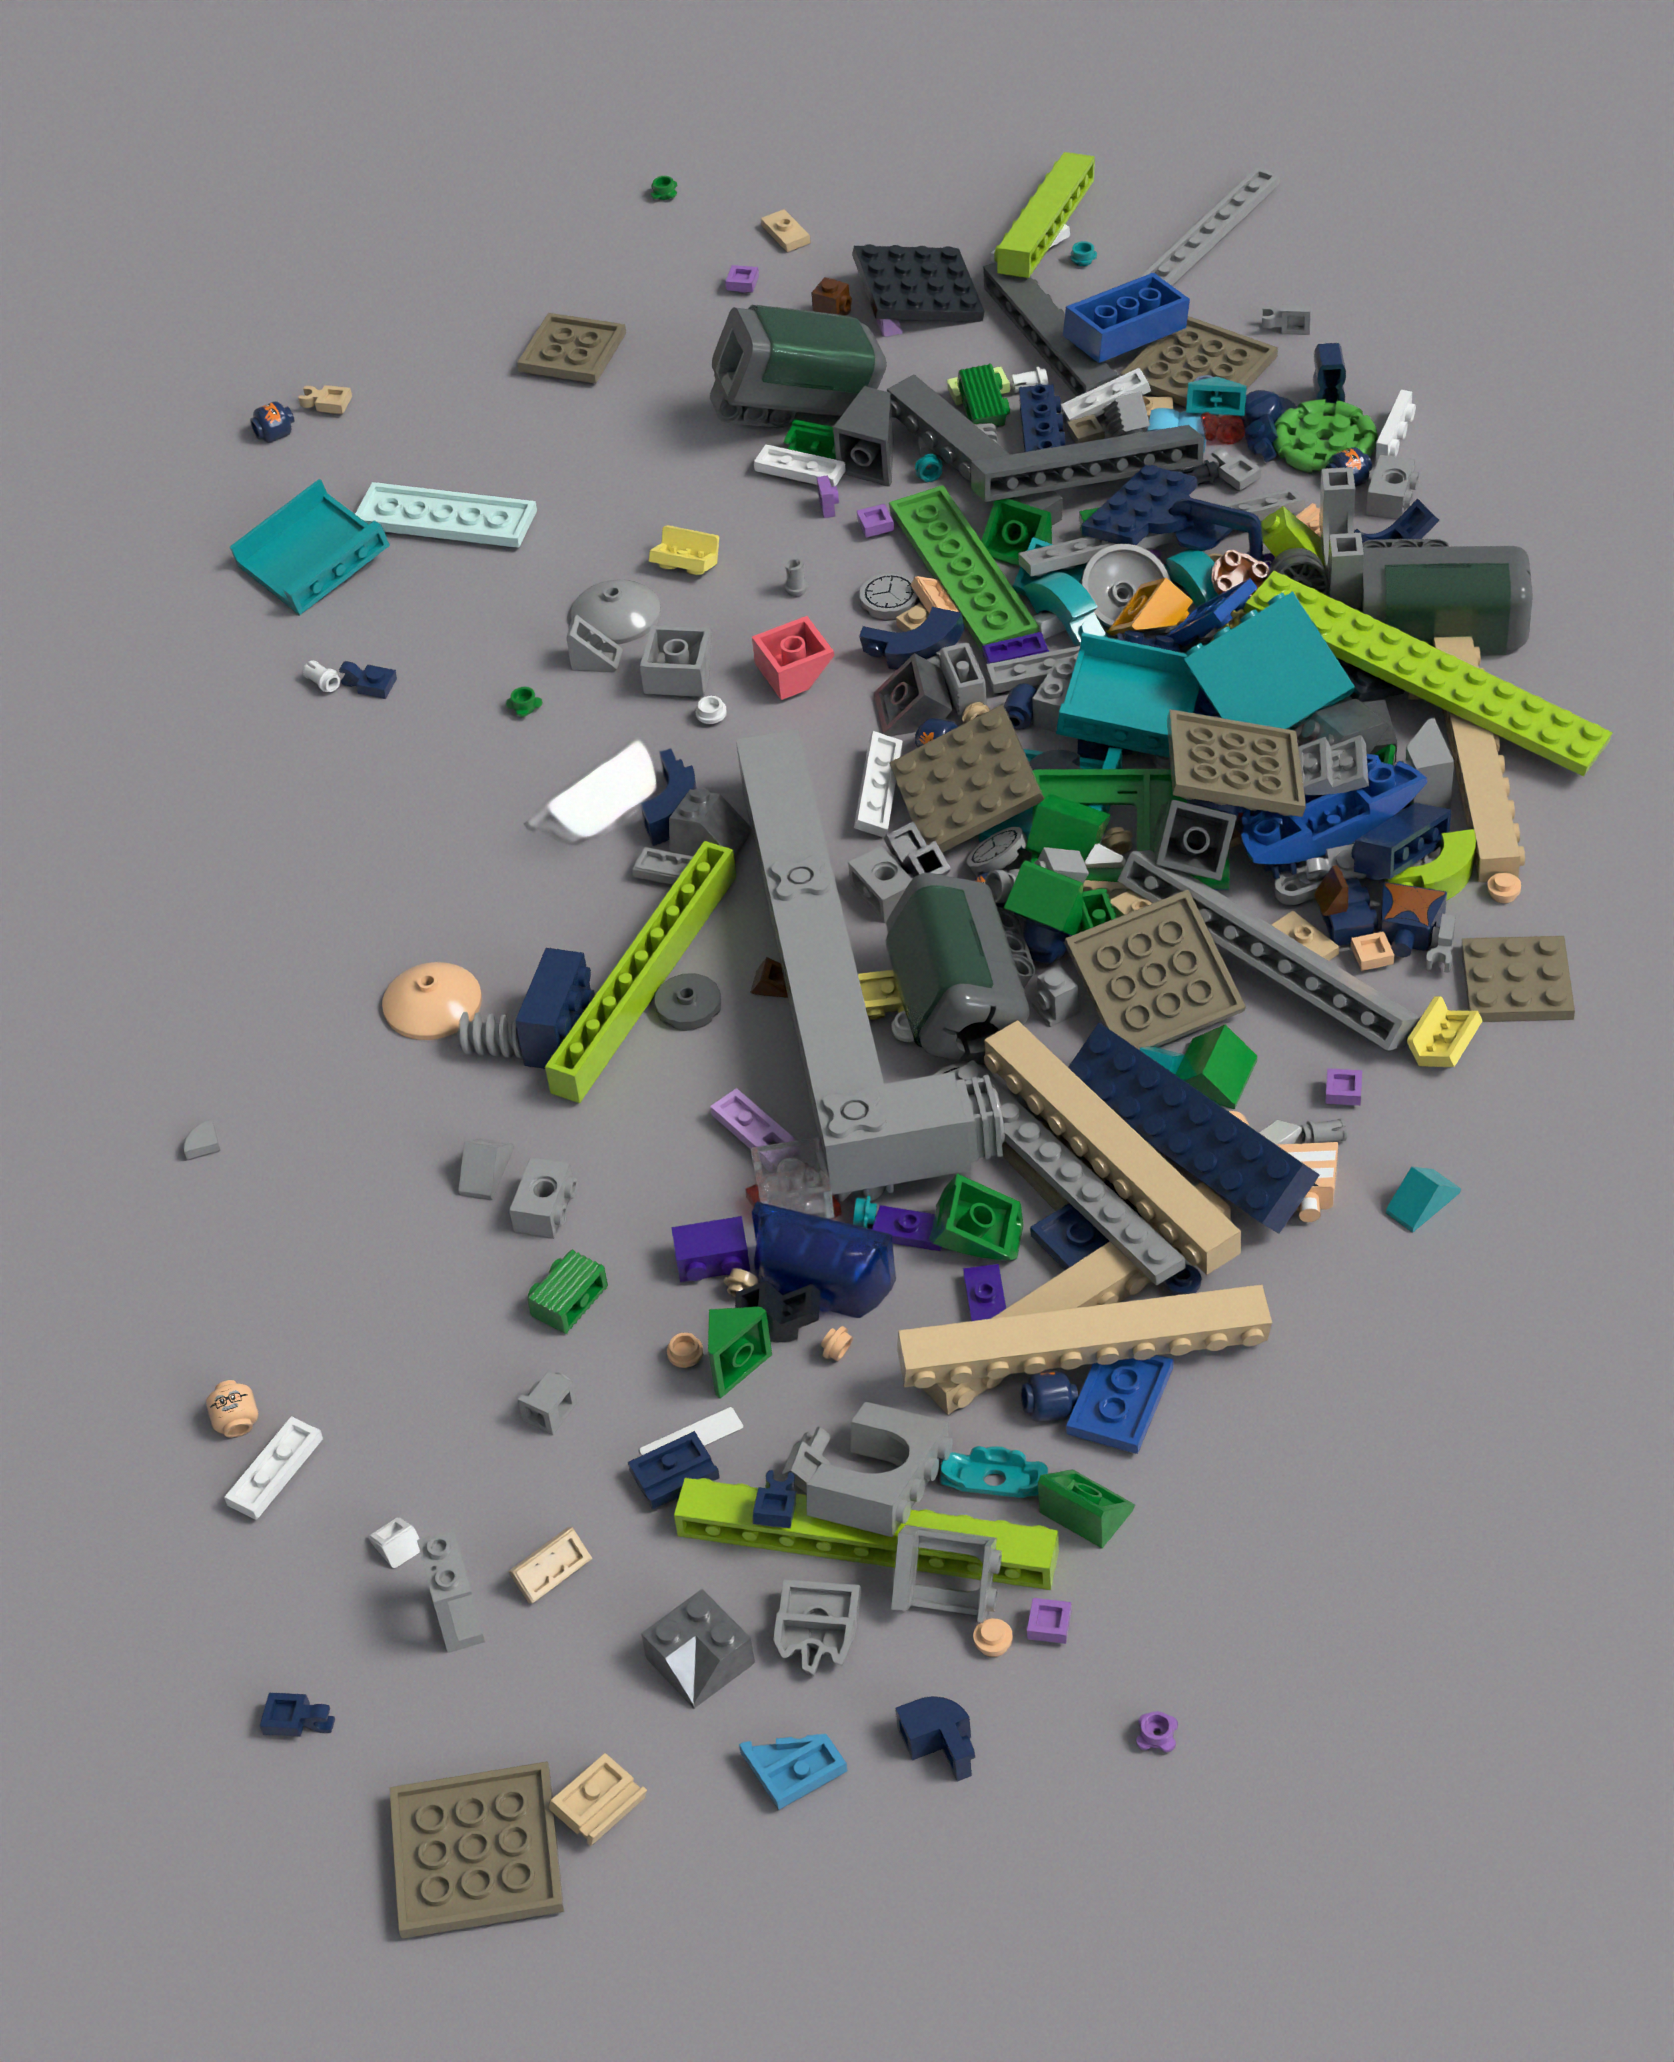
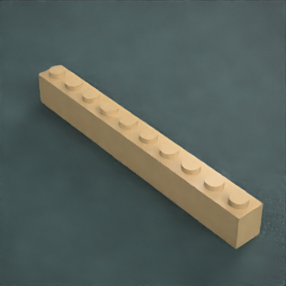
[1433,634,1525,882]
[984,1020,1241,1275]
[922,1181,1231,1415]
[897,1285,1272,1388]

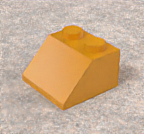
[1107,578,1193,636]

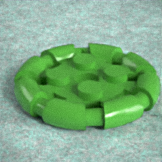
[1273,399,1378,473]

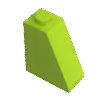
[1261,506,1325,582]

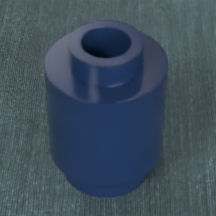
[1004,683,1037,730]

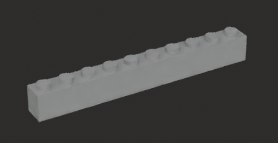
[1118,850,1420,1051]

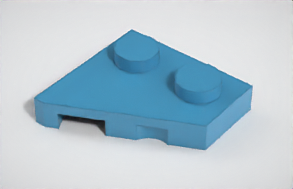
[739,1734,848,1810]

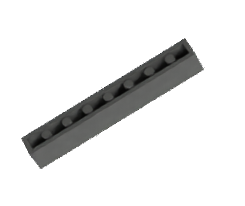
[983,262,1118,397]
[887,374,1063,525]
[971,425,1204,502]

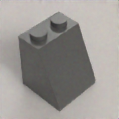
[833,386,894,486]
[1153,800,1237,881]

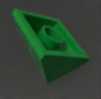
[981,498,1052,566]
[1026,794,1111,862]
[1004,860,1084,936]
[1176,1024,1258,1109]
[708,1307,772,1399]
[1038,1469,1135,1548]

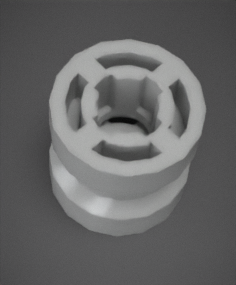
[985,869,1020,903]

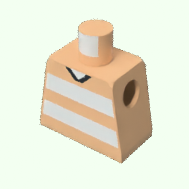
[1277,1142,1338,1222]

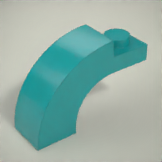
[1164,549,1218,607]
[1023,572,1107,647]

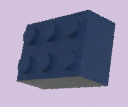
[515,947,595,1069]

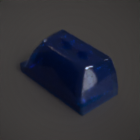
[752,1202,896,1318]

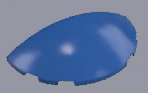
[1241,754,1427,864]

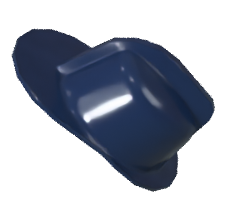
[1233,390,1297,434]
[1014,912,1072,964]

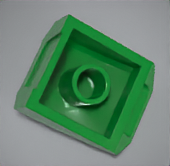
[929,1174,1024,1260]

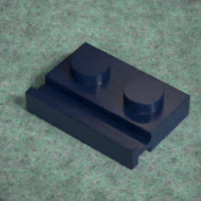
[628,1431,720,1509]

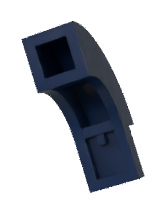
[1354,498,1439,543]
[859,607,965,670]
[641,748,697,846]

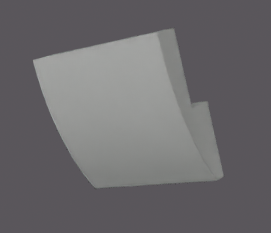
[1298,735,1369,795]

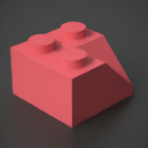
[752,616,834,700]

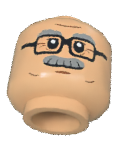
[206,1380,258,1438]

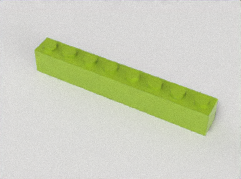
[994,152,1095,278]

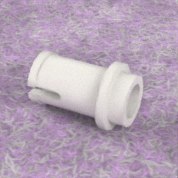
[1011,367,1048,393]
[303,660,340,692]

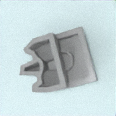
[773,1579,861,1677]

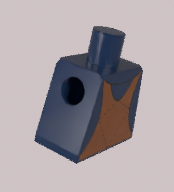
[1381,882,1447,958]

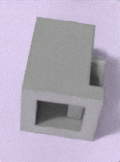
[1032,965,1079,1027]
[518,1370,577,1435]

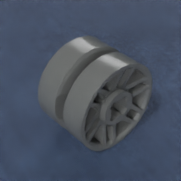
[1268,548,1329,596]

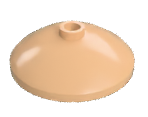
[382,962,482,1040]

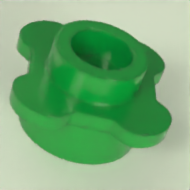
[651,176,677,200]
[506,687,543,717]

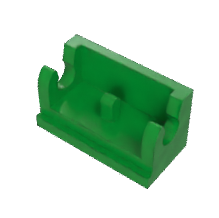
[784,419,836,460]

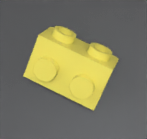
[649,525,719,575]
[858,969,911,1020]
[1407,996,1482,1067]

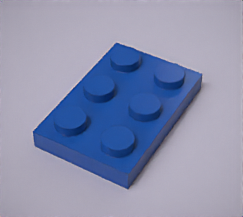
[1166,578,1257,647]
[1066,1355,1173,1454]

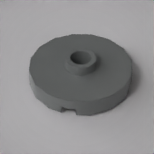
[654,973,721,1030]

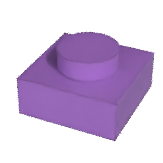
[725,265,759,293]
[817,475,839,518]
[856,504,894,537]
[1325,1068,1362,1106]
[1027,1598,1072,1644]

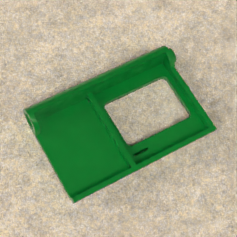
[1031,769,1230,890]

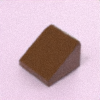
[1314,865,1348,916]
[750,957,788,998]

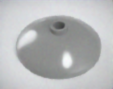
[1081,544,1171,628]
[571,579,661,644]

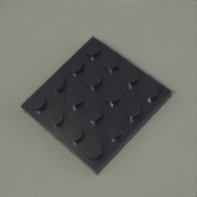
[852,244,985,321]

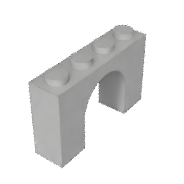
[1319,467,1364,608]
[807,1402,953,1537]

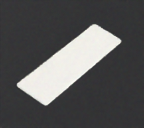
[639,1407,743,1455]

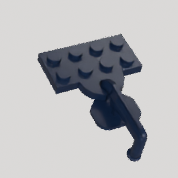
[1081,465,1264,561]

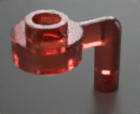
[1201,412,1245,445]

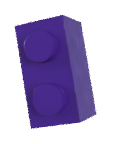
[671,1216,751,1282]

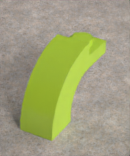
[1385,829,1476,901]

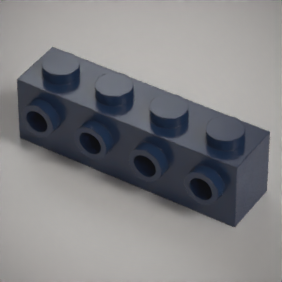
[1019,384,1066,452]
[1351,802,1451,880]

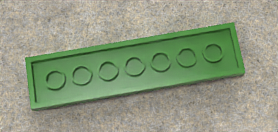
[889,485,1039,653]

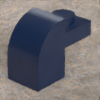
[895,1696,975,1782]

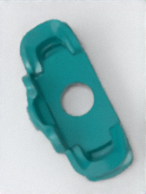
[940,1446,1048,1498]

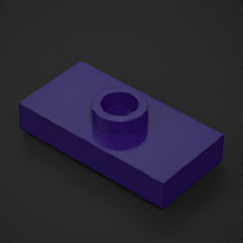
[982,632,1049,664]
[871,1205,942,1251]
[963,1264,1006,1321]

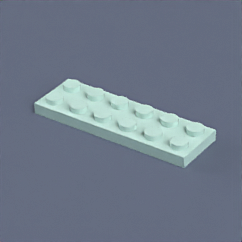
[355,482,537,548]

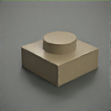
[1067,414,1105,444]

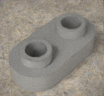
[1274,865,1325,905]

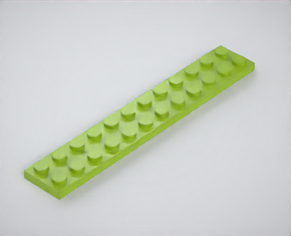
[1243,571,1613,777]

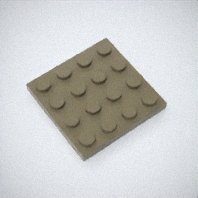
[1120,316,1278,419]
[889,704,1045,853]
[1167,709,1306,817]
[1064,890,1246,1050]
[389,1761,564,1939]

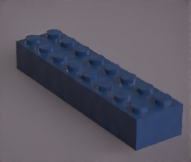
[1068,1022,1320,1234]

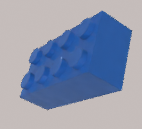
[1063,272,1190,363]

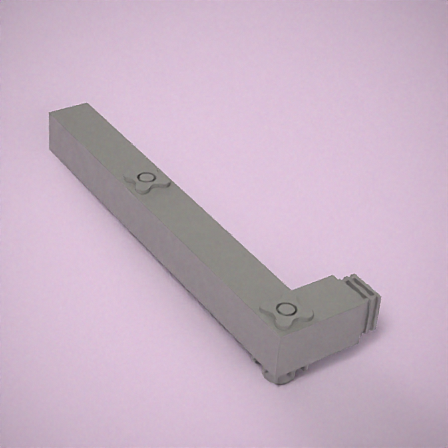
[736,728,1005,1202]

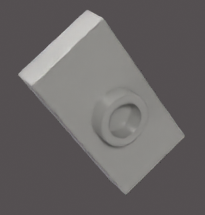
[632,847,693,885]

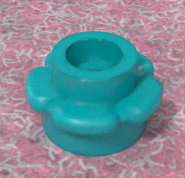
[1070,241,1097,266]
[914,454,942,482]
[853,1195,877,1230]

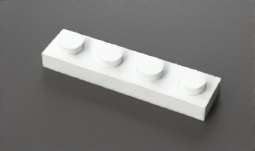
[854,731,903,838]

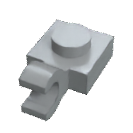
[1262,304,1311,335]
[1211,448,1261,491]
[1304,844,1366,880]
[1426,914,1456,973]
[782,1426,830,1493]

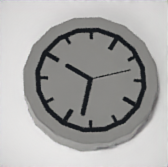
[859,572,920,620]
[967,827,1028,876]

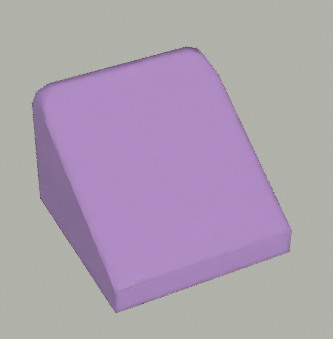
[876,319,903,337]

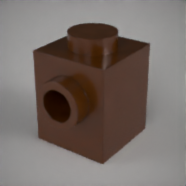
[811,277,852,321]

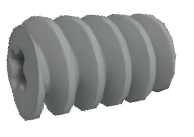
[458,1012,523,1058]

